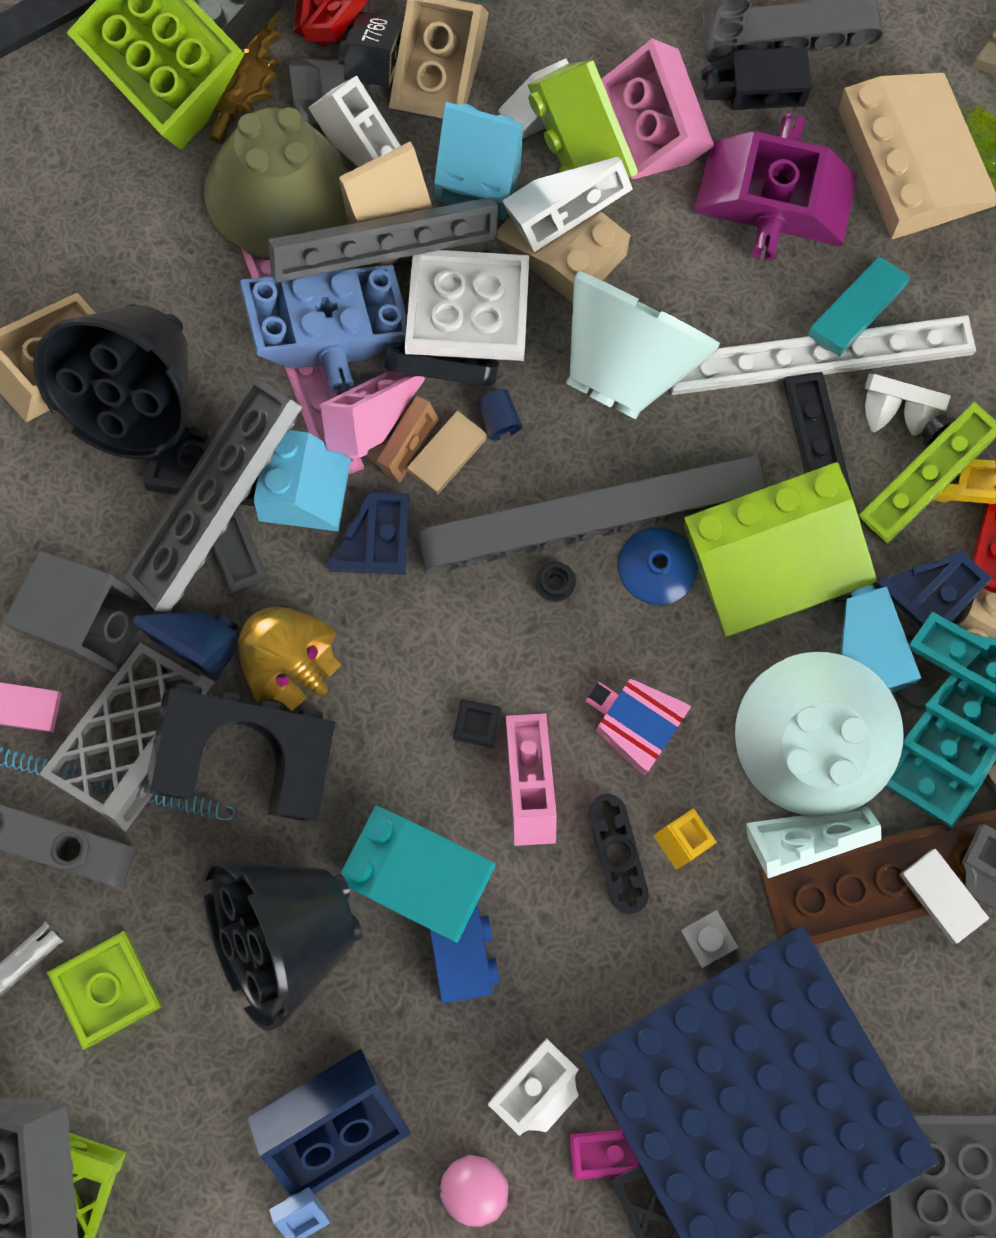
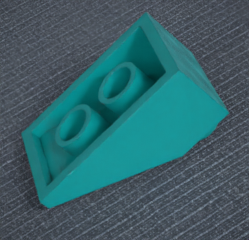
[340,805,496,943]

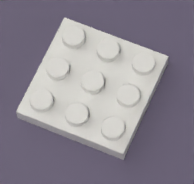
[405,250,529,361]

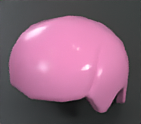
[440,1155,509,1227]

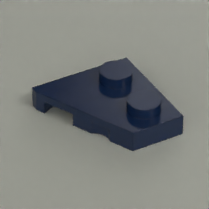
[328,492,410,575]
[875,551,993,627]

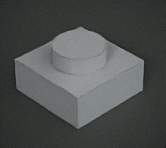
[679,910,738,968]

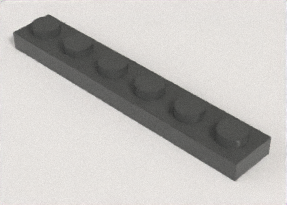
[269,197,498,283]

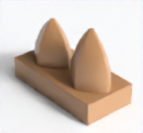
[366,396,439,484]

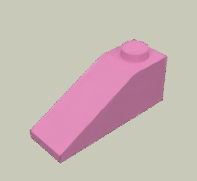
[320,370,425,458]
[506,713,557,846]

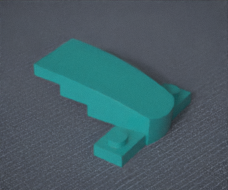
[885,612,996,829]

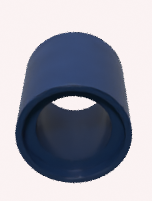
[476,389,523,441]

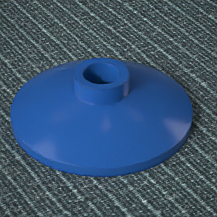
[618,528,698,605]

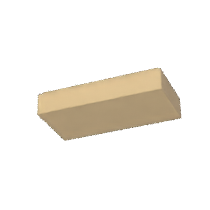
[407,410,487,495]

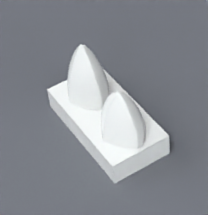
[864,374,951,436]

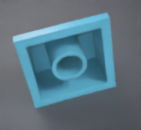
[254,430,351,531]

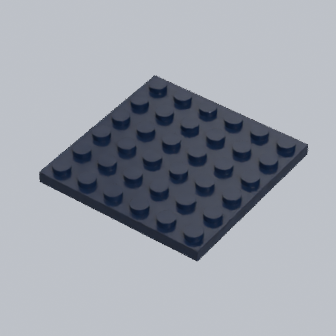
[579,926,940,1238]

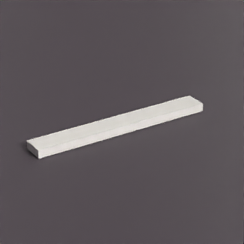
[671,315,976,395]

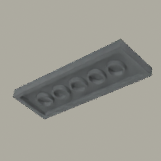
[124,375,302,614]

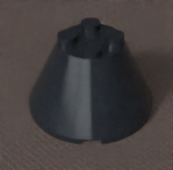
[33,304,189,459]
[204,859,362,1031]

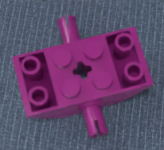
[694,113,857,261]

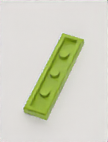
[858,402,996,544]

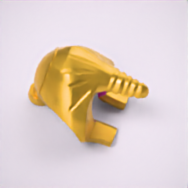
[238,606,341,711]

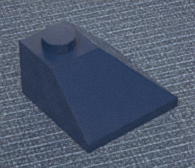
[132,611,240,681]

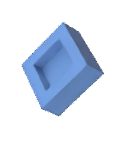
[269,1187,330,1238]

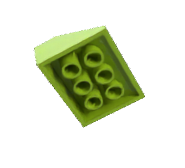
[67,0,245,150]
[683,462,878,638]

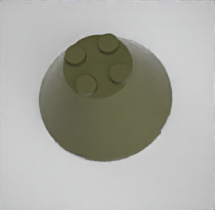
[204,107,352,260]

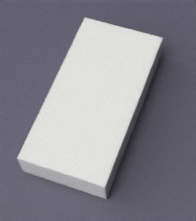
[899,849,990,944]

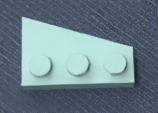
[746,806,881,878]

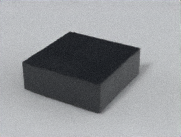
[453,699,501,748]

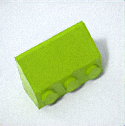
[528,60,639,178]

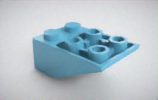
[434,101,523,221]

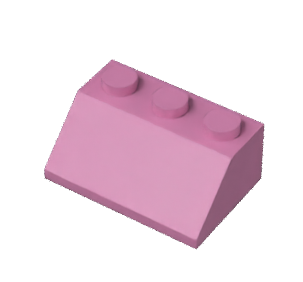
[601,38,714,179]

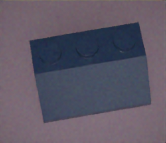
[247,1049,411,1195]

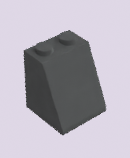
[3,551,155,675]

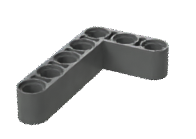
[700,0,884,63]

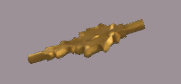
[208,10,281,144]

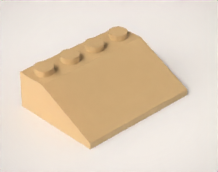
[838,73,996,239]

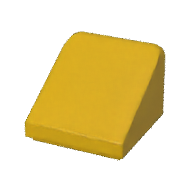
[653,808,717,870]

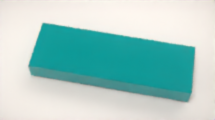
[808,256,910,357]

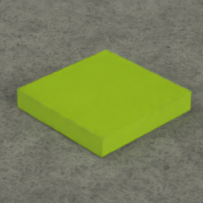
[47,931,163,1050]

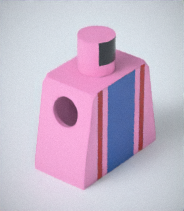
[585,679,691,776]

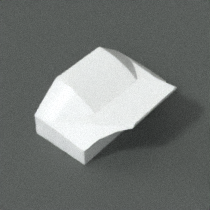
[488,1038,579,1136]

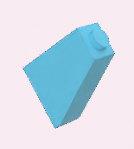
[840,585,921,693]

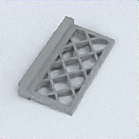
[39,642,220,832]

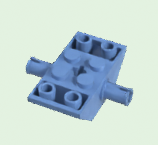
[240,265,407,393]

